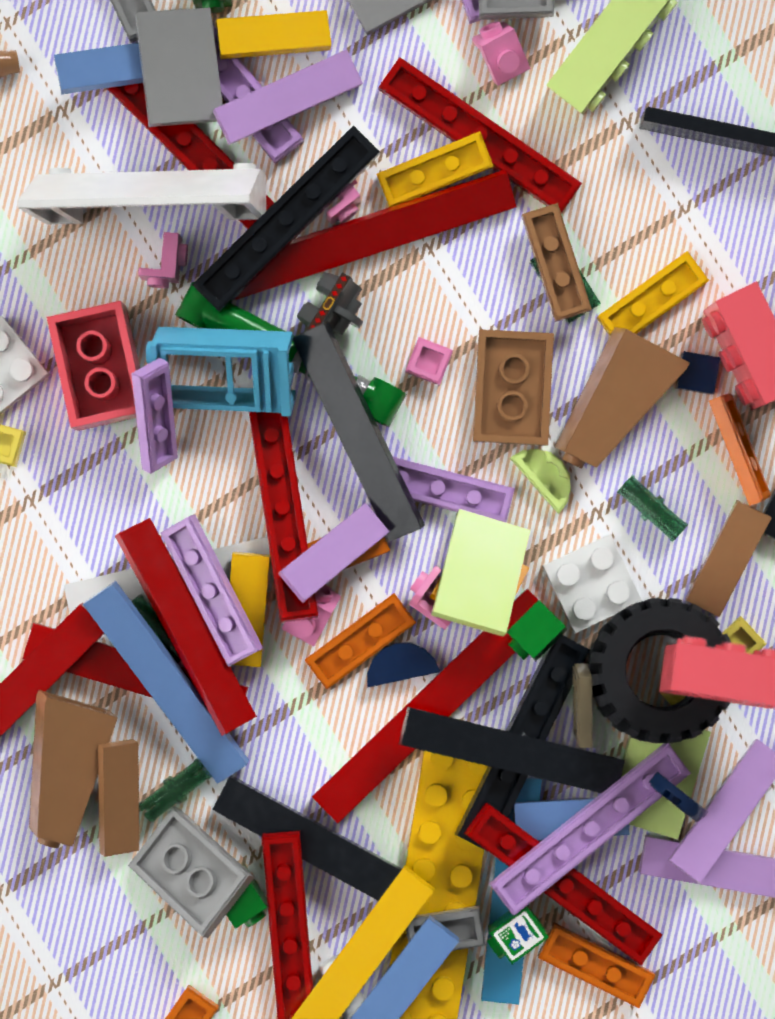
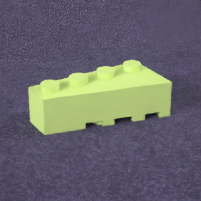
[546,0,678,114]

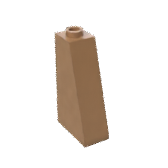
[555,327,690,469]
[29,690,118,848]

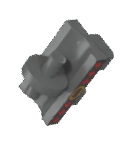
[297,272,363,335]

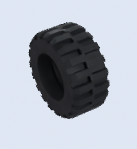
[588,598,732,743]

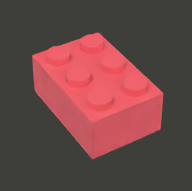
[702,281,775,411]
[46,300,140,431]
[659,636,775,710]

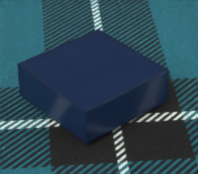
[676,351,720,395]

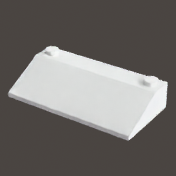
[17,163,266,225]

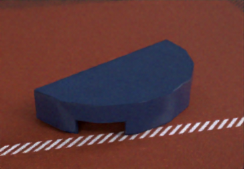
[367,643,440,688]
[649,772,708,822]

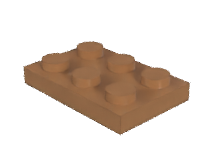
[473,329,554,446]

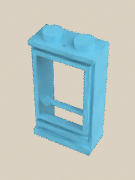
[146,327,296,416]

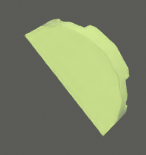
[509,449,571,514]

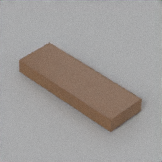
[521,203,592,322]
[685,500,772,617]
[98,739,139,857]

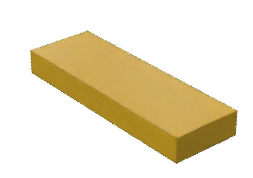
[216,10,332,59]
[376,131,494,207]
[596,251,709,336]
[230,552,270,667]

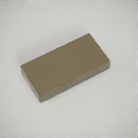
[573,663,593,748]

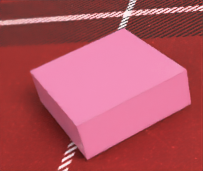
[405,337,453,386]

